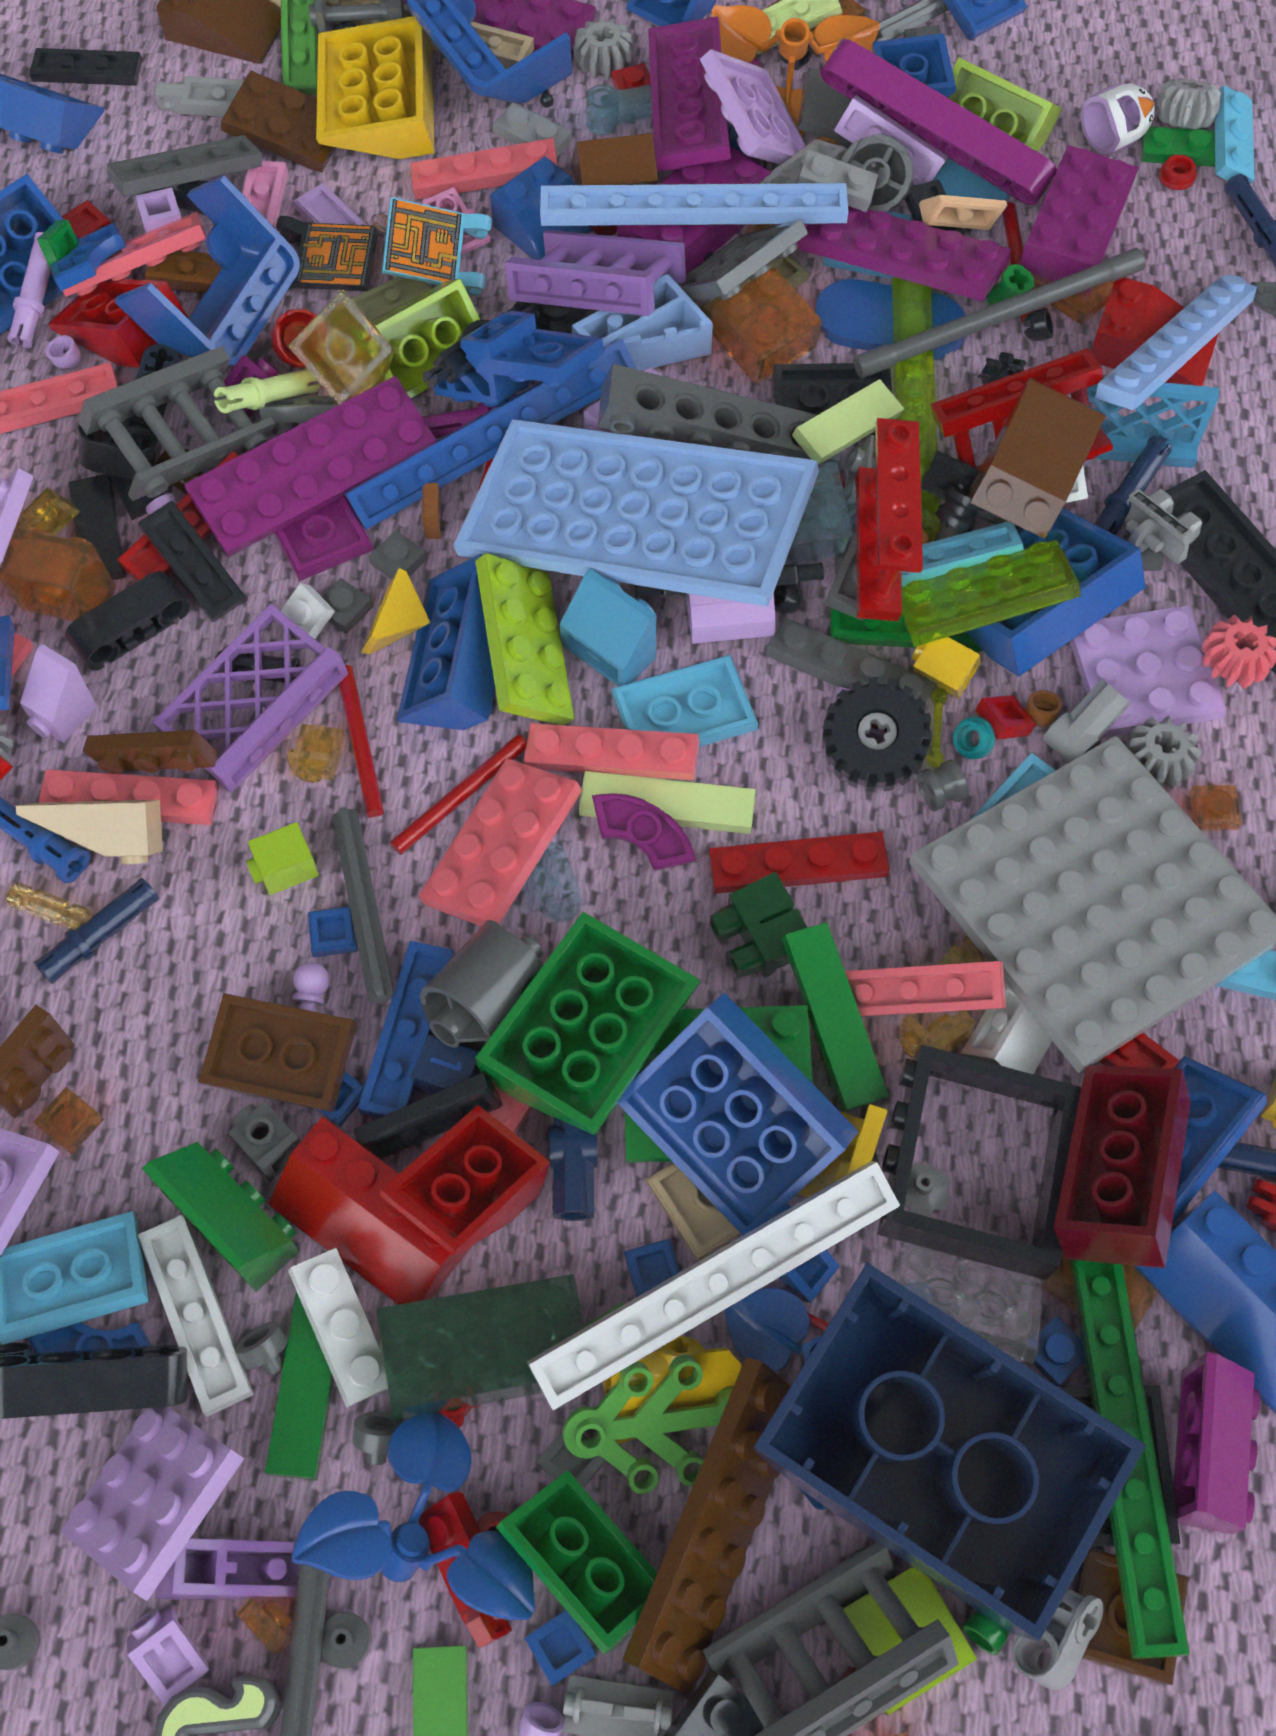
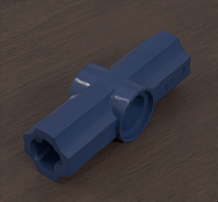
[549,1117,598,1221]

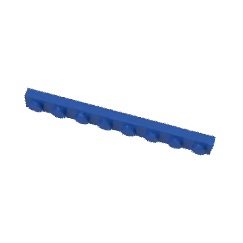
[344,338,637,530]

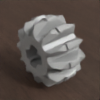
[573,17,633,80]
[1156,78,1221,130]
[1125,715,1201,789]

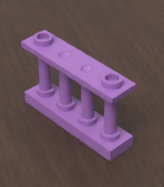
[505,230,686,316]

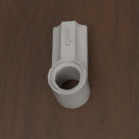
[1043,679,1131,763]

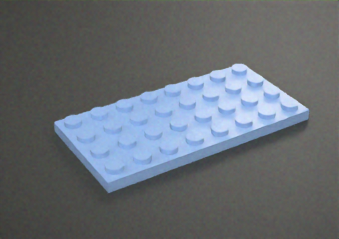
[453,419,819,606]

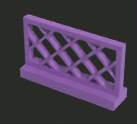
[152,604,348,793]

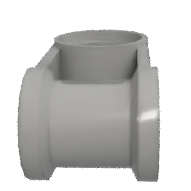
[1012,1588,1103,1690]

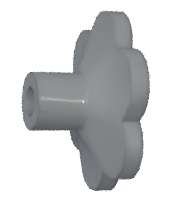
[904,1163,950,1217]

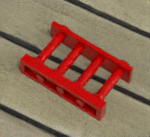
[930,348,1113,470]
[855,418,923,621]

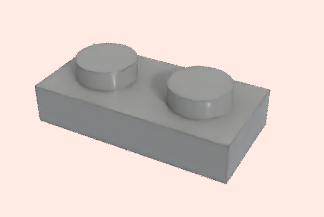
[493,103,573,157]
[796,149,878,212]

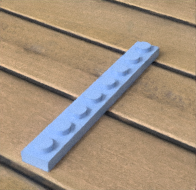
[540,183,848,226]
[1095,275,1257,411]

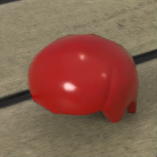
[271,308,329,369]

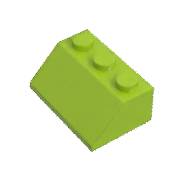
[949,57,1062,152]
[349,279,480,399]

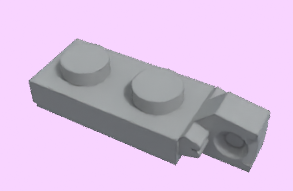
[155,76,244,117]

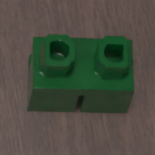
[709,871,808,978]

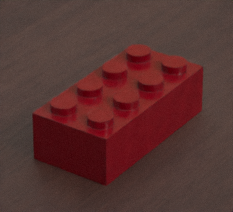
[1054,1065,1191,1268]

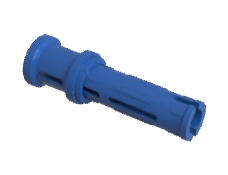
[0,797,90,883]

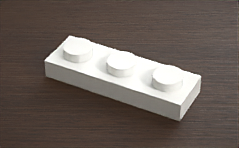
[288,1248,395,1408]

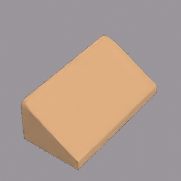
[919,195,1007,230]

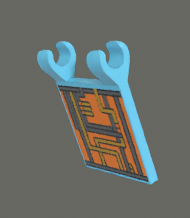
[382,197,492,295]

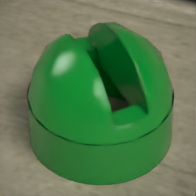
[962,1610,1010,1656]

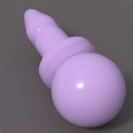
[292,962,329,1012]

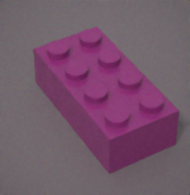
[1019,145,1139,301]
[617,146,771,274]

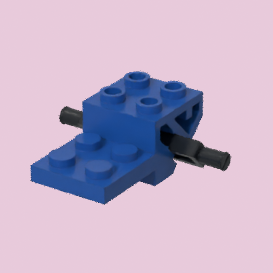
[422,305,604,407]

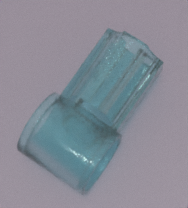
[586,85,652,136]

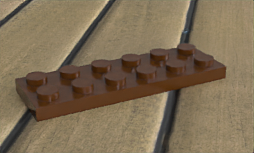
[622,1357,791,1696]

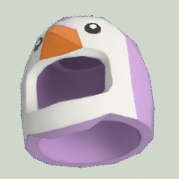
[1081,83,1155,154]

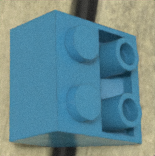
[559,568,656,686]

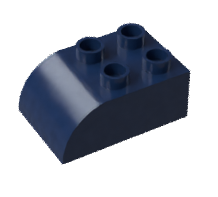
[754,1262,1146,1641]

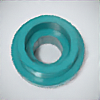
[953,717,995,759]

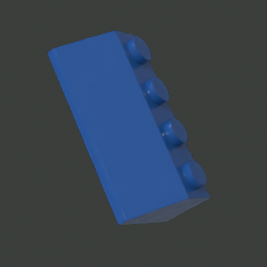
[0,73,105,154]
[396,554,495,730]
[1133,1190,1276,1414]

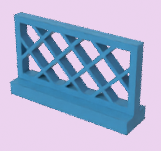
[1087,377,1219,468]

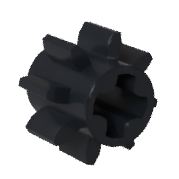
[978,352,1026,385]

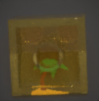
[288,290,396,405]

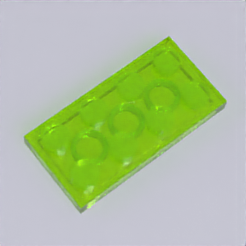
[902,540,1081,647]

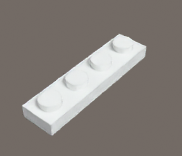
[138,1215,254,1417]

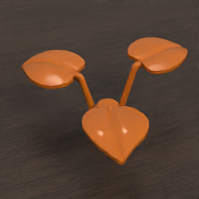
[711,5,880,136]

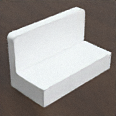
[961,981,1052,1074]

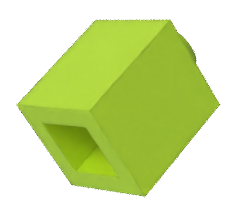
[245,822,319,895]

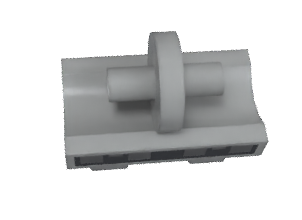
[1125,489,1202,564]

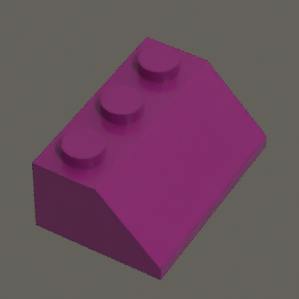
[1173,1352,1260,1534]

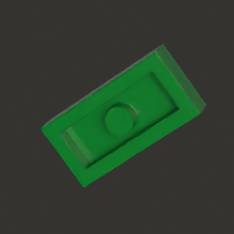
[1140,126,1215,167]

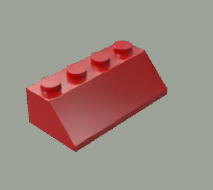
[268,1116,473,1318]

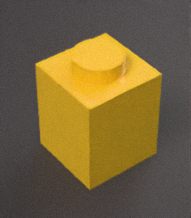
[912,630,981,699]

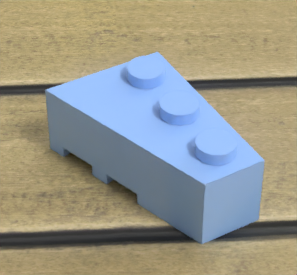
[572,274,713,371]

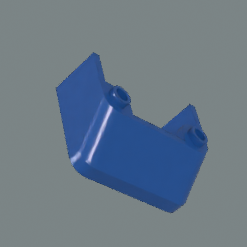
[406,0,572,104]
[114,175,300,367]

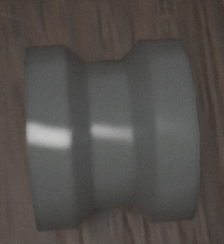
[917,759,968,812]

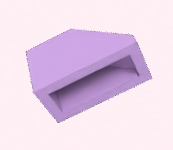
[20,644,97,743]

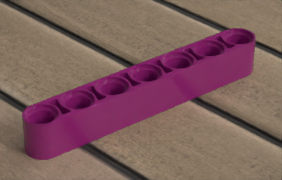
[820,39,1057,205]

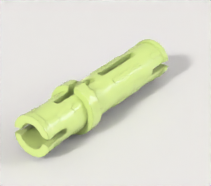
[214,368,320,413]

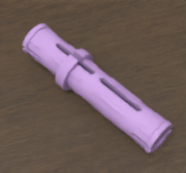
[7,232,51,348]

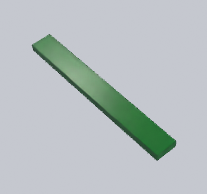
[1068,1259,1190,1659]

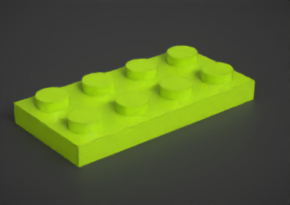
[475,553,574,725]

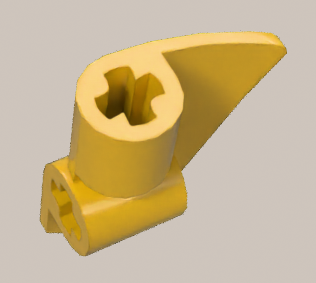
[602,1336,742,1444]

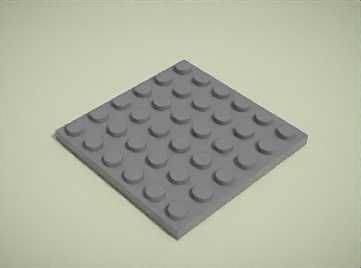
[909,735,1276,1073]

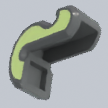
[154,1675,283,1736]

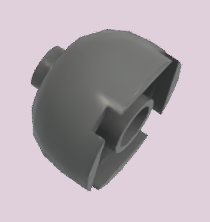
[841,134,914,212]

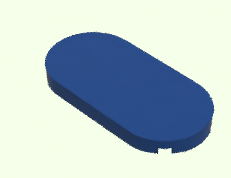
[815,279,965,361]

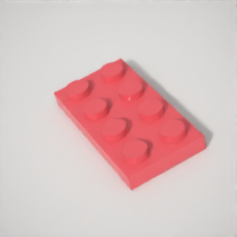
[418,758,582,926]

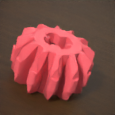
[1201,615,1276,690]

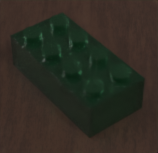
[376,1274,584,1421]

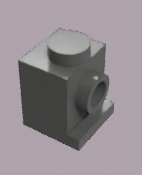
[228,1101,301,1182]

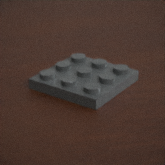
[677,219,808,304]

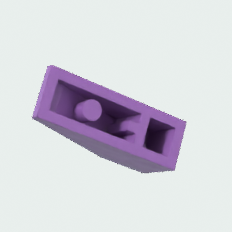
[155,1538,300,1600]

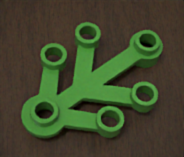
[562,1354,734,1494]

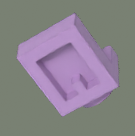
[126,1605,209,1705]

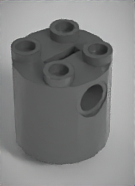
[419,920,543,1052]

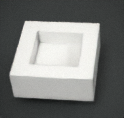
[281,583,335,639]

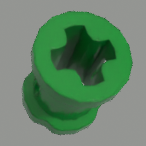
[986,264,1035,306]

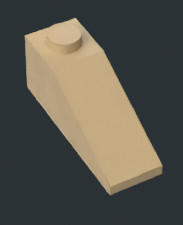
[16,799,163,864]

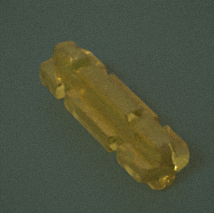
[6,882,92,930]

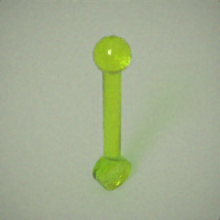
[926,688,948,768]

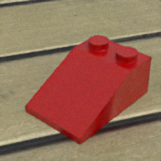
[1091,277,1219,386]
[48,278,189,368]
[380,1105,550,1256]

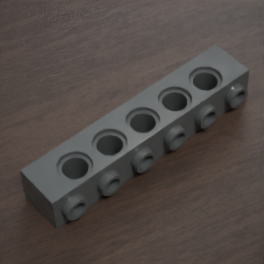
[598,364,840,481]

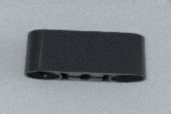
[65,571,191,671]

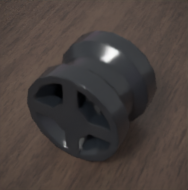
[935,483,983,532]

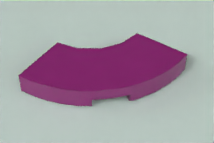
[592,793,697,872]

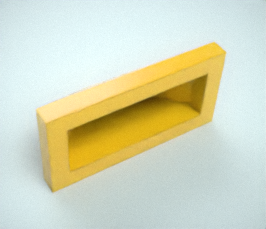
[361,568,431,654]

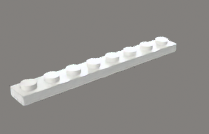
[526,1161,900,1410]

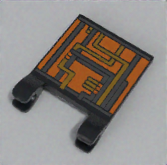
[276,216,379,291]

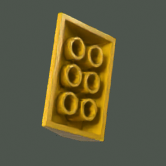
[316,16,435,159]

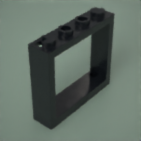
[877,1044,1081,1280]

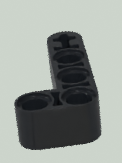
[78,344,179,480]
[0,1342,187,1419]

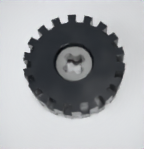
[822,677,932,792]

